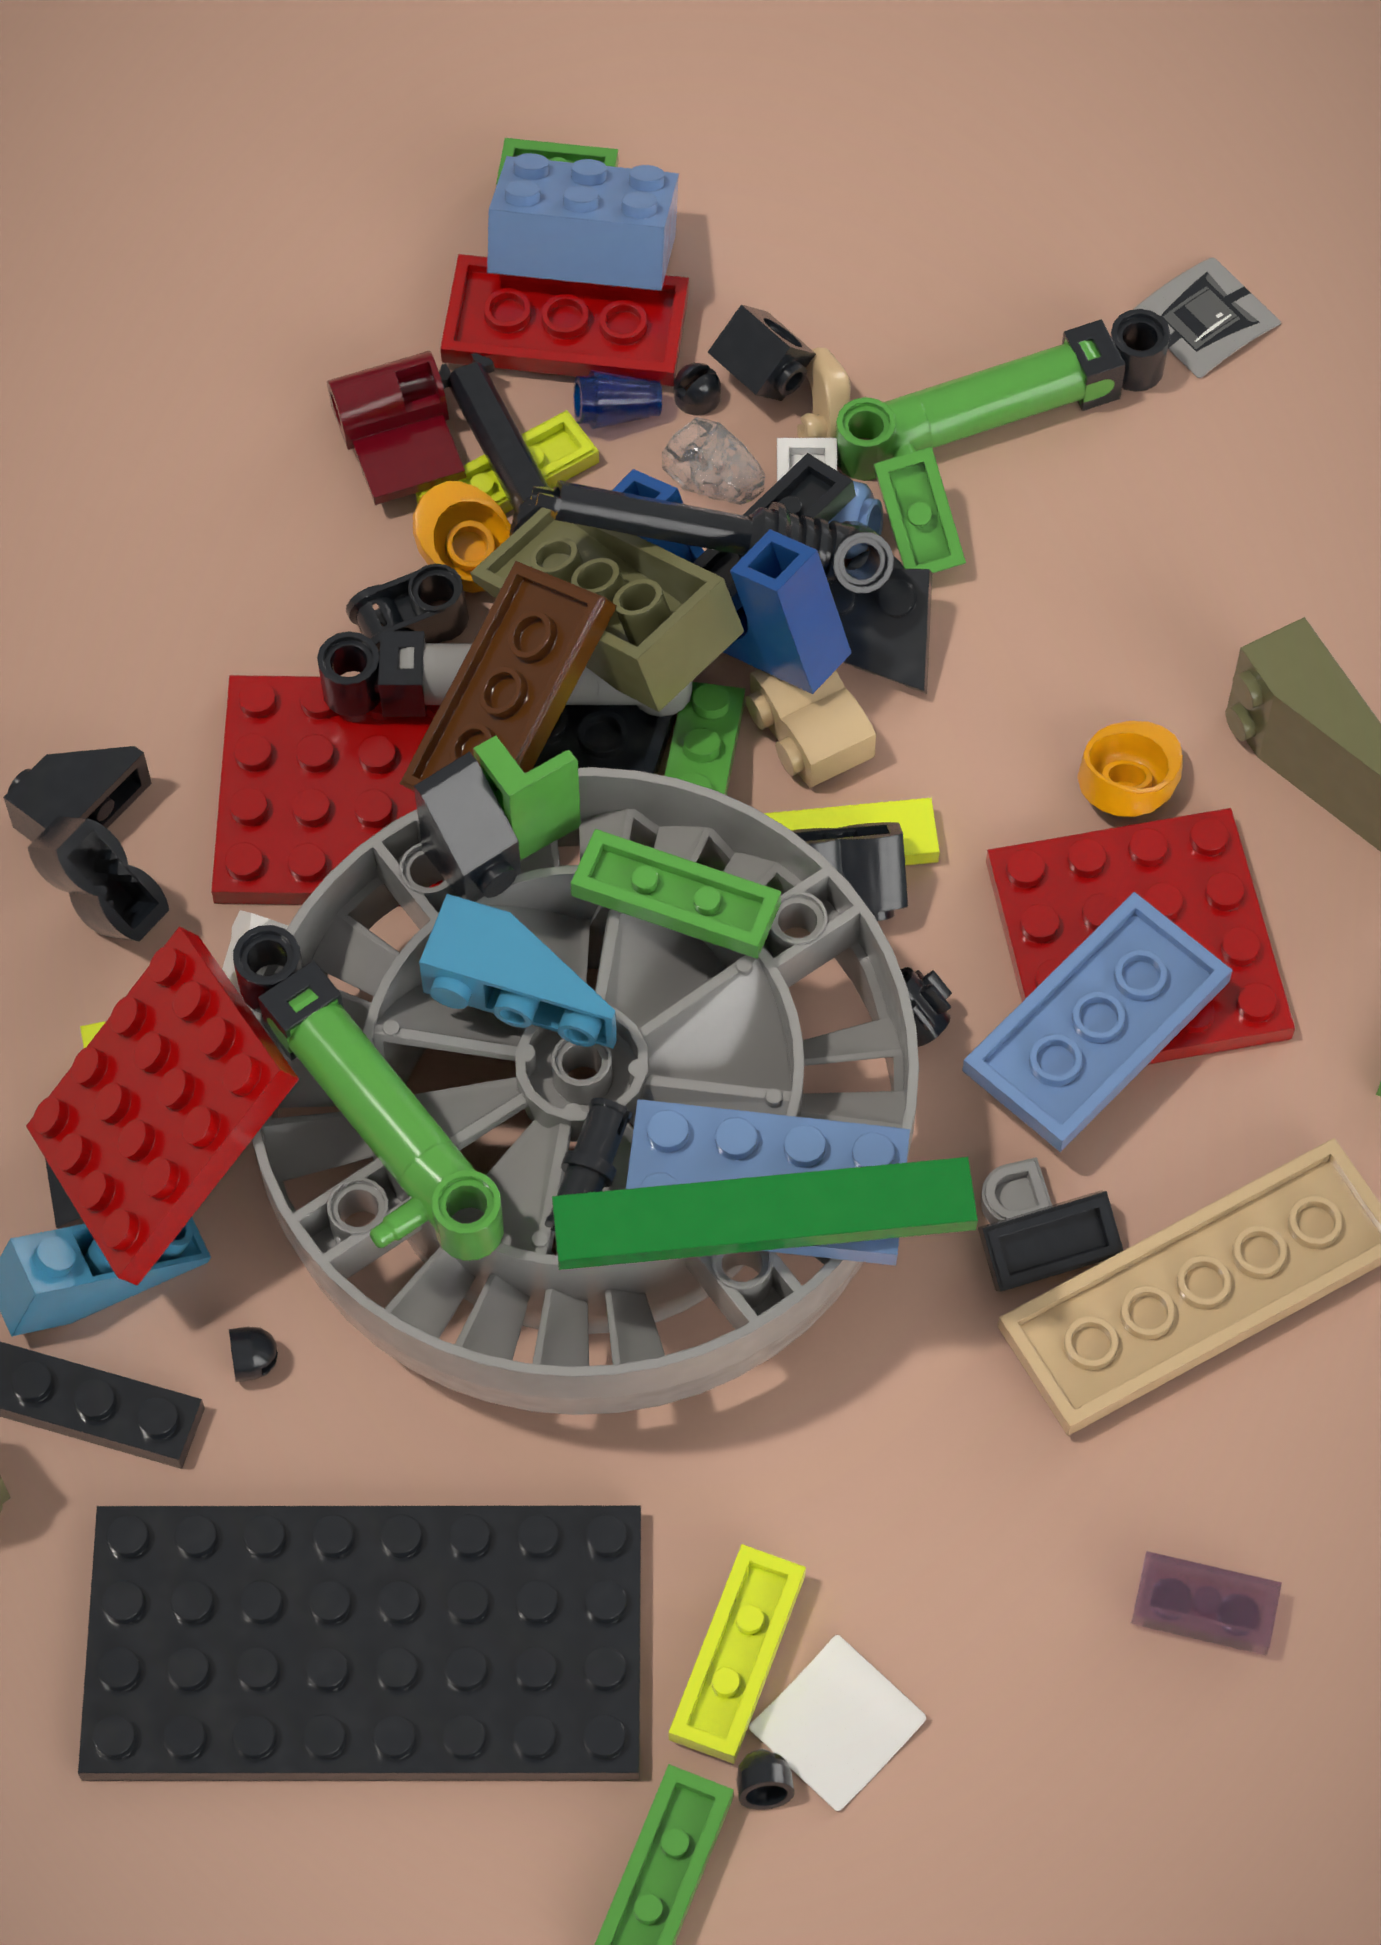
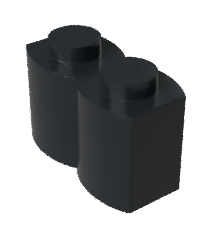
[28,816,169,942]
[791,822,908,921]

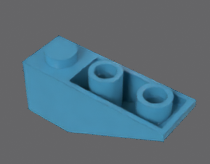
[419,894,617,1049]
[0,1217,211,1337]

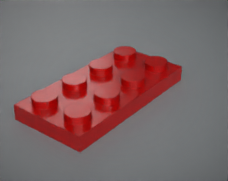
[440,254,689,387]

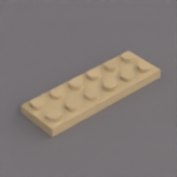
[998,1138,1381,1436]

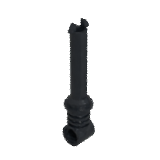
[439,353,550,536]
[531,480,894,593]

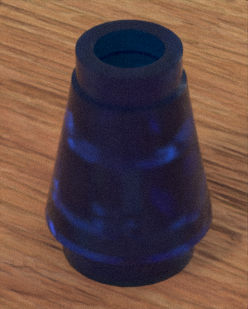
[573,370,662,429]

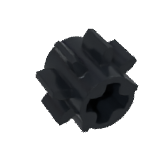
[900,967,952,1047]

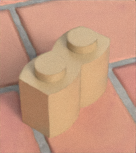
[745,669,876,788]

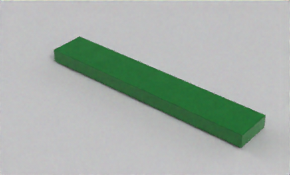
[552,1157,978,1270]

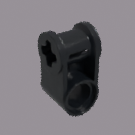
[346,563,469,656]

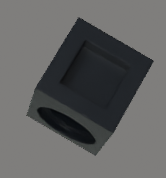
[708,304,816,401]

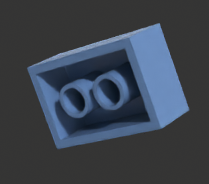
[487,153,679,290]

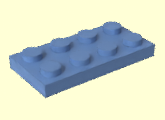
[962,892,1233,1152]
[626,1099,910,1266]

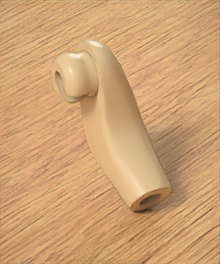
[797,347,851,438]

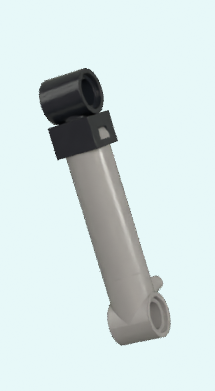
[317,631,692,717]

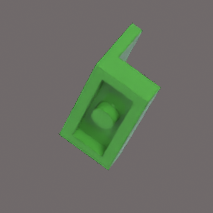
[473,736,581,861]

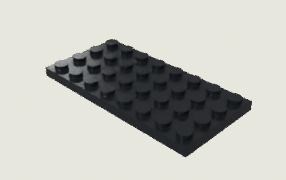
[78,1505,641,1781]

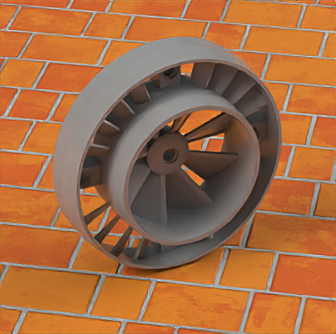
[252,767,919,1415]

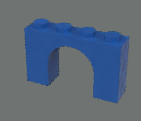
[612,469,852,694]

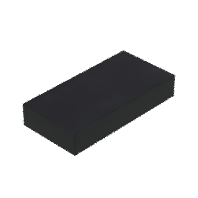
[978,1190,1124,1292]

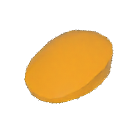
[413,481,511,593]
[1077,721,1183,817]

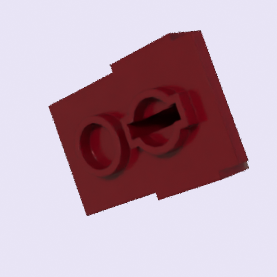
[327,350,466,505]

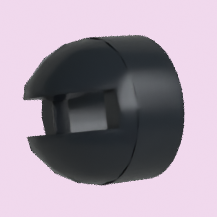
[674,362,721,415]
[229,1326,278,1382]
[736,1749,795,1810]

